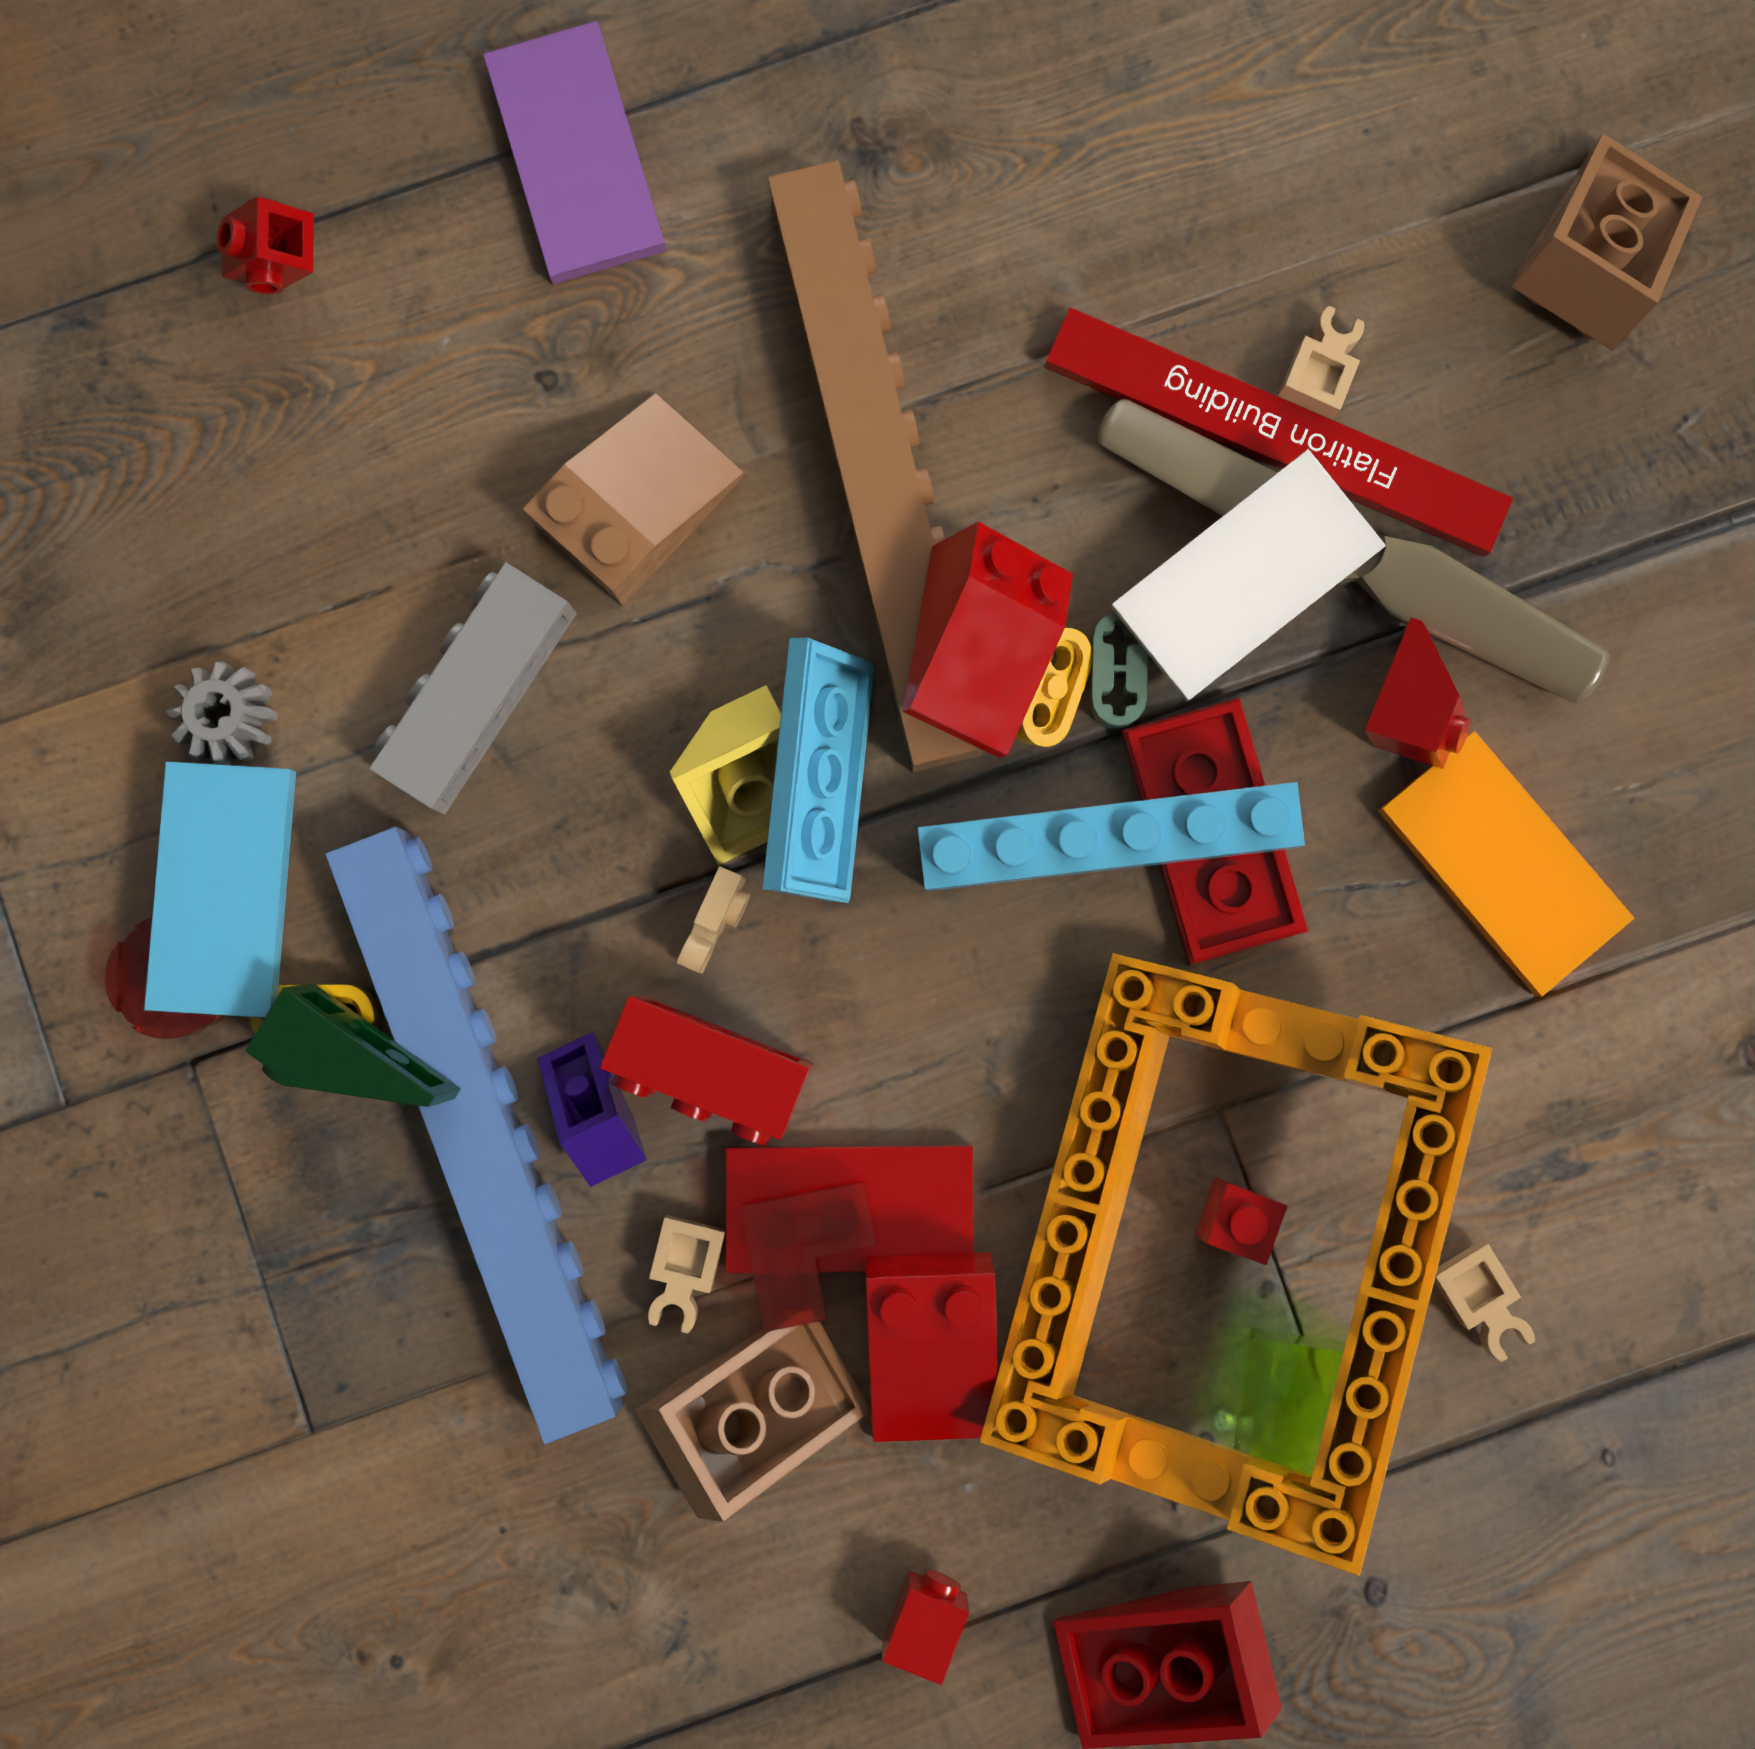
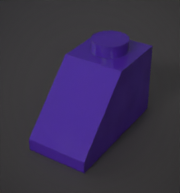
[537,1032,647,1187]

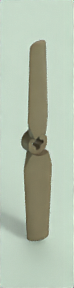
[1098,399,1609,703]

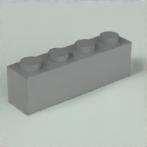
[369,562,577,814]

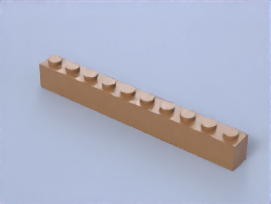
[768,160,984,773]

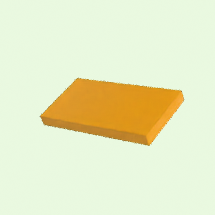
[1377,731,1635,997]

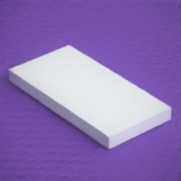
[1111,449,1386,702]

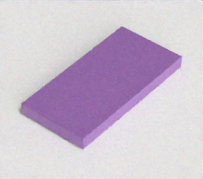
[483,20,667,285]

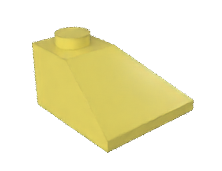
[670,685,781,866]

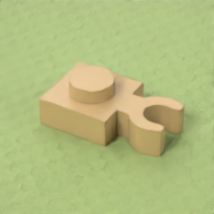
[1278,306,1364,420]
[677,866,750,974]
[648,1215,726,1334]
[1434,1241,1535,1362]

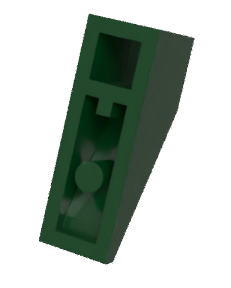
[245,983,461,1107]

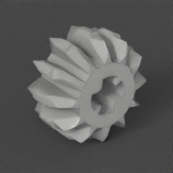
[165,661,279,765]

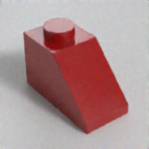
[1365,617,1471,769]

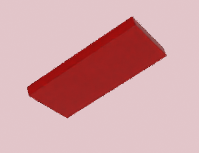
[1120,698,1309,965]
[726,1145,974,1273]

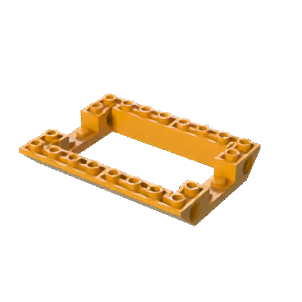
[980,953,1493,1576]

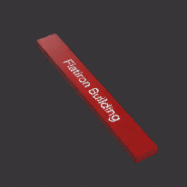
[1044,307,1514,557]

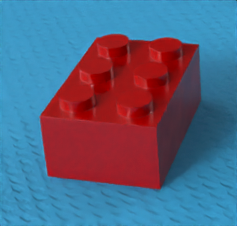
[600,996,813,1145]

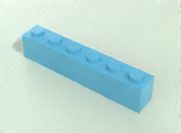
[918,782,1305,891]

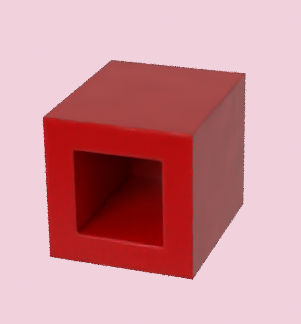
[1194,1177,1288,1266]
[882,1570,970,1686]

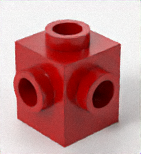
[216,196,314,295]

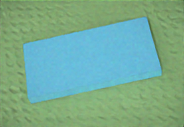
[762,638,875,903]
[144,762,296,1018]

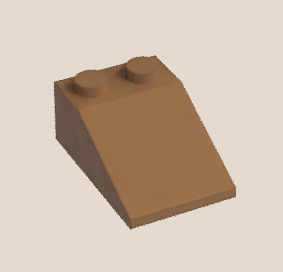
[1512,133,1703,351]
[523,393,745,606]
[635,1304,871,1522]

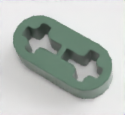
[1089,612,1148,730]

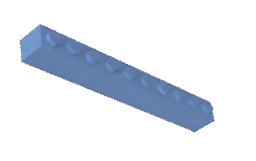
[325,827,627,1445]

